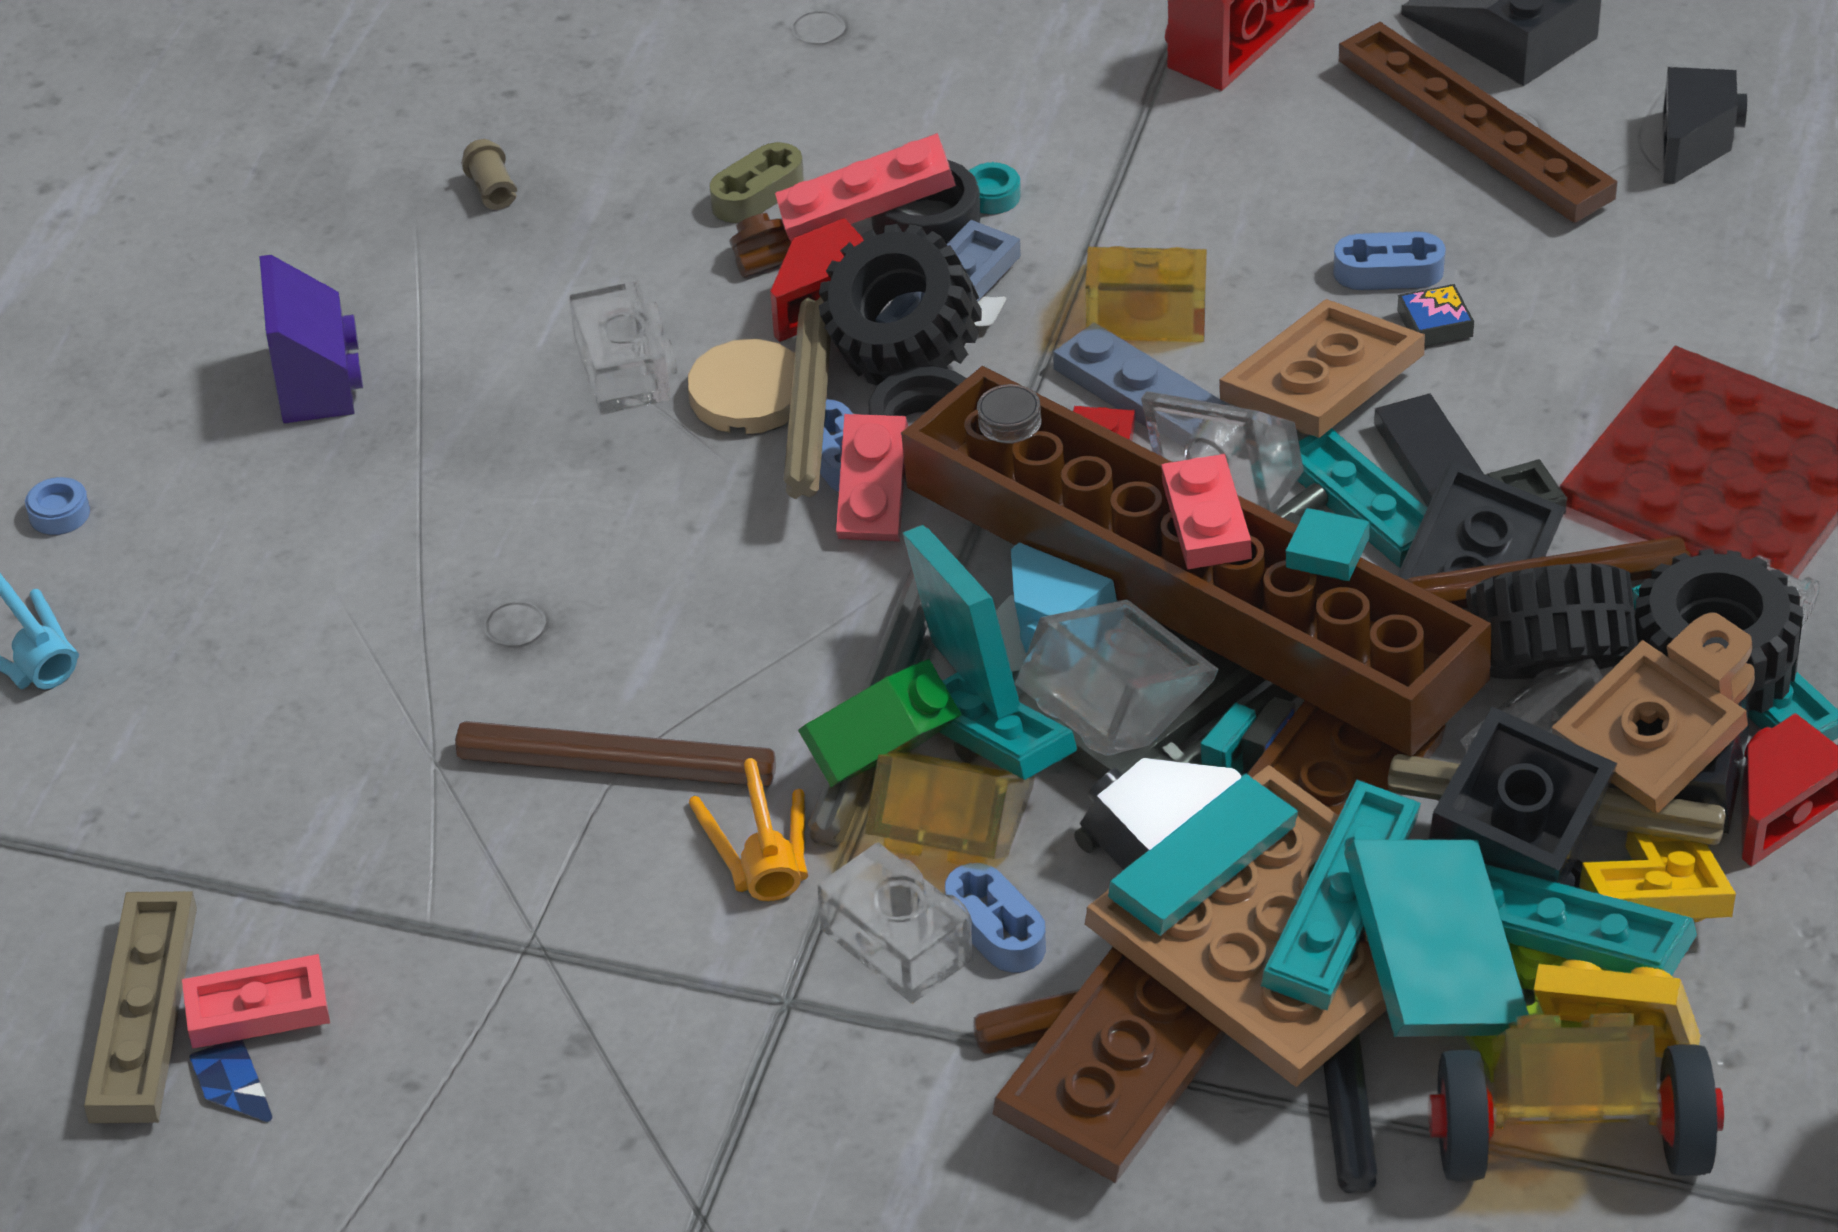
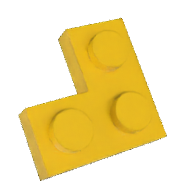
[1579,832,1736,923]
[1534,960,1701,1058]

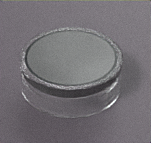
[977,384,1042,443]

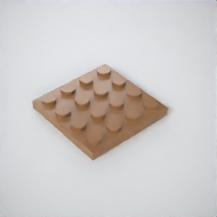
[1084,765,1387,1087]

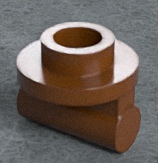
[729,213,791,277]

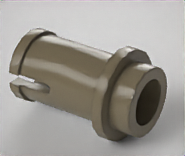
[461,139,517,210]

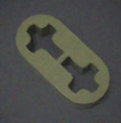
[709,142,804,223]

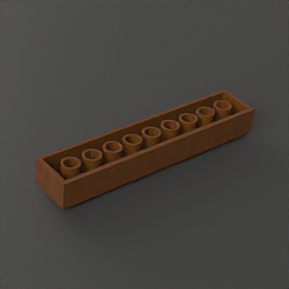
[901,365,1491,757]

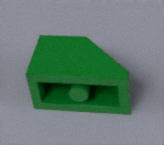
[798,659,962,787]

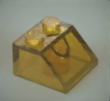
[1085,246,1207,342]
[865,752,1035,865]

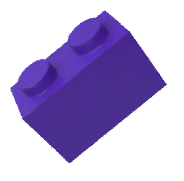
[259,255,363,424]

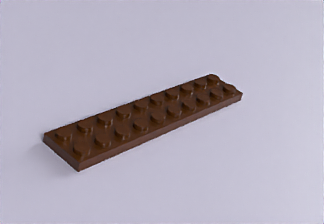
[992,701,1446,1183]

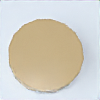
[688,339,795,434]

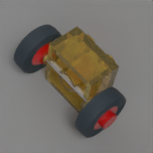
[1428,1013,1724,1181]

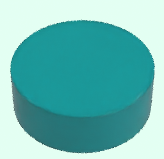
[969,162,1021,214]

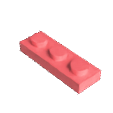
[775,133,956,242]

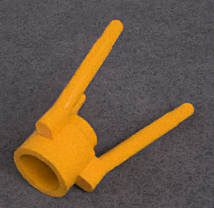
[688,758,808,901]

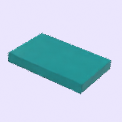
[903,525,1020,719]
[1344,839,1531,1037]

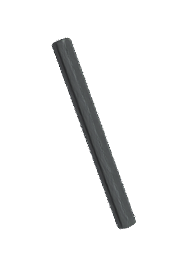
[809,567,928,847]

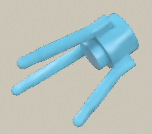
[0,573,79,690]

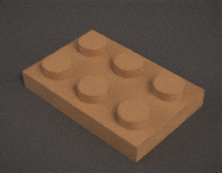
[1219,299,1425,438]

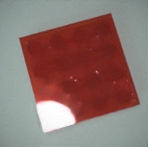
[1560,345,1838,586]

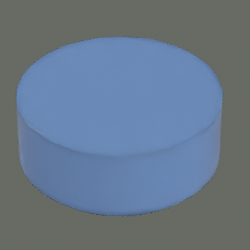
[25,477,90,535]

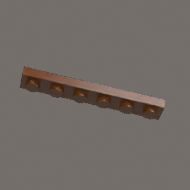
[1338,21,1618,223]

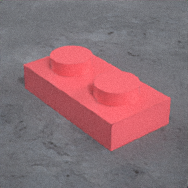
[836,414,908,542]
[1161,454,1252,570]
[182,954,330,1049]

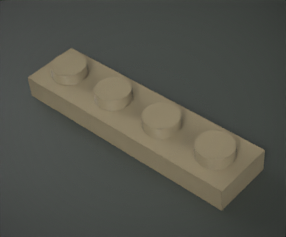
[84,891,197,1123]

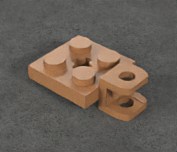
[1552,613,1755,814]

